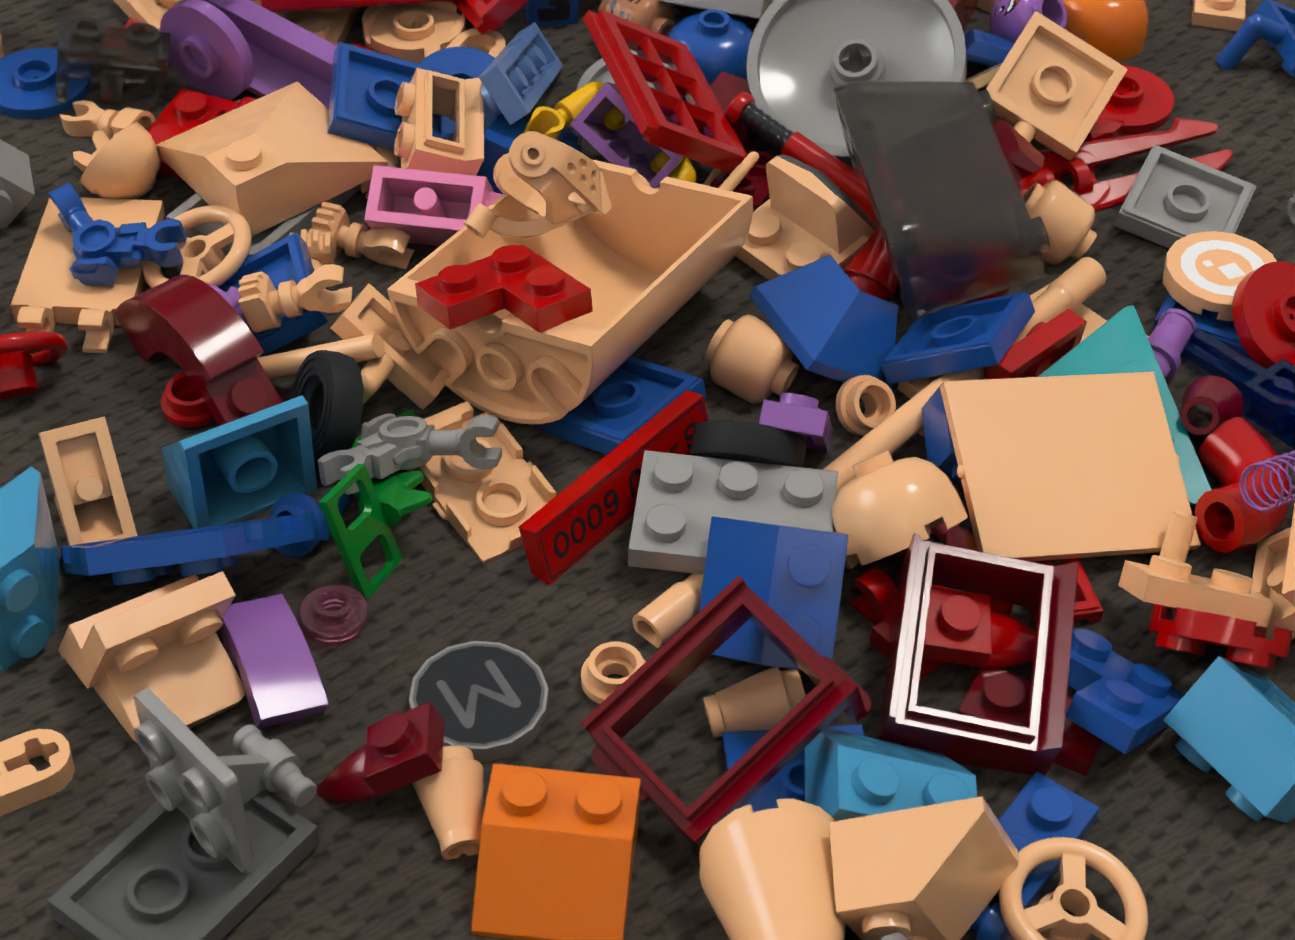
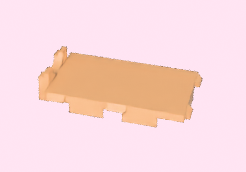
[406,401,557,563]

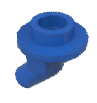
[269,487,350,557]

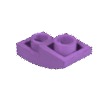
[219,594,329,729]

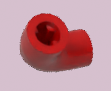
[1195,417,1292,553]

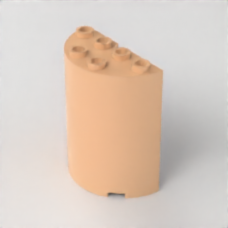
[387,159,753,425]

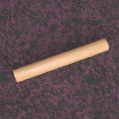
[257,333,384,380]

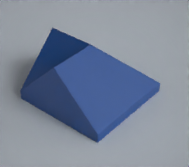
[749,255,898,389]

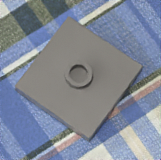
[1114,145,1257,249]

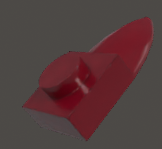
[317,702,445,803]

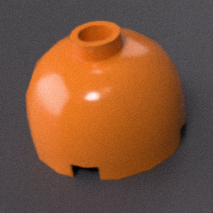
[1062,0,1149,62]

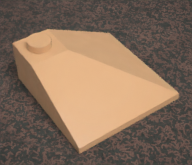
[156,81,389,236]

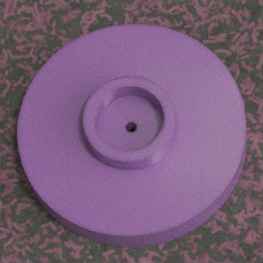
[160,0,255,100]

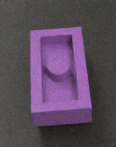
[759,393,833,452]

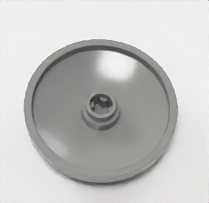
[747,0,967,167]

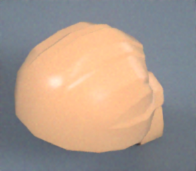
[73,122,161,200]

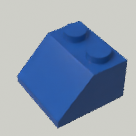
[699,516,849,670]

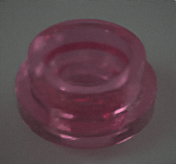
[300,585,368,644]

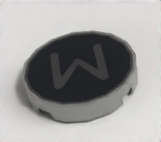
[409,641,549,763]

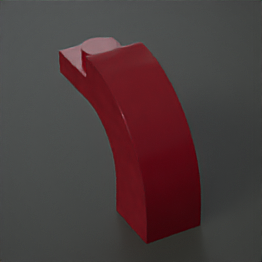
[114,275,283,426]

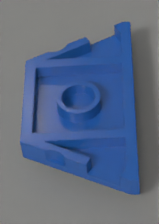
[60,512,316,585]

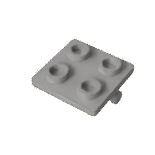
[133,688,317,872]

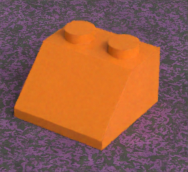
[471,763,641,940]

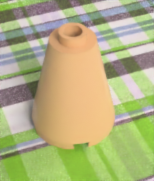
[699,799,846,940]

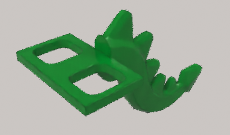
[319,410,432,601]

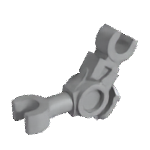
[318,413,502,495]

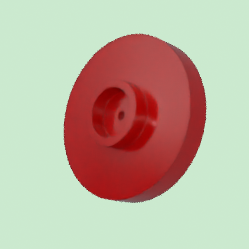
[1098,65,1174,134]
[1232,261,1295,378]

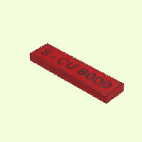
[518,390,709,585]

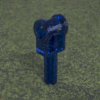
[1182,330,1295,450]

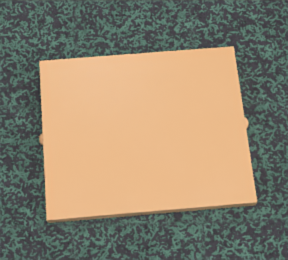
[940,372,1201,561]

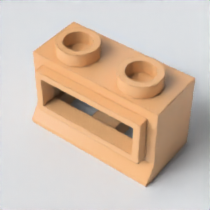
[394,68,484,176]

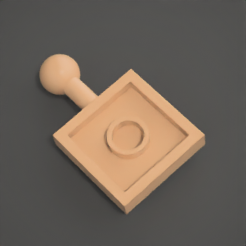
[977,11,1128,160]

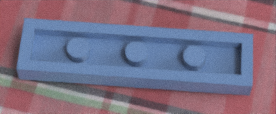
[479,22,563,125]

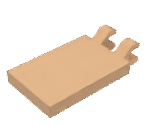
[11,197,165,353]

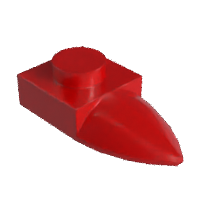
[922,587,1036,668]

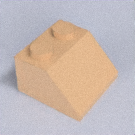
[829,796,1019,940]

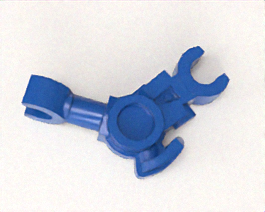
[48,182,187,286]

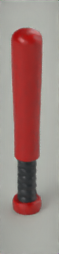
[725,92,918,233]

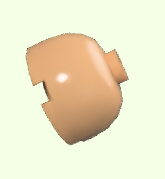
[832,450,968,569]

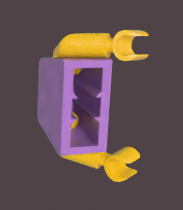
[523,82,696,189]

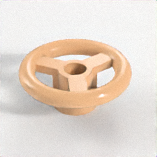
[142,205,252,288]
[999,837,1148,940]

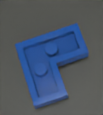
[1065,628,1185,754]

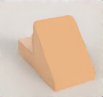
[38,416,138,545]

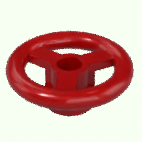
[0,331,68,400]

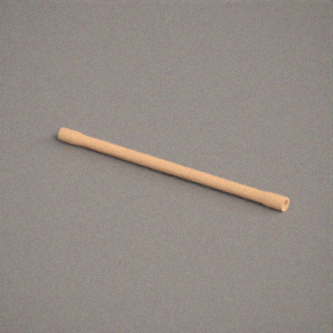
[632,257,1106,648]

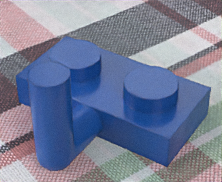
[1216,0,1295,78]

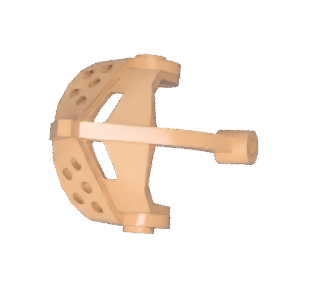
[464,131,612,238]

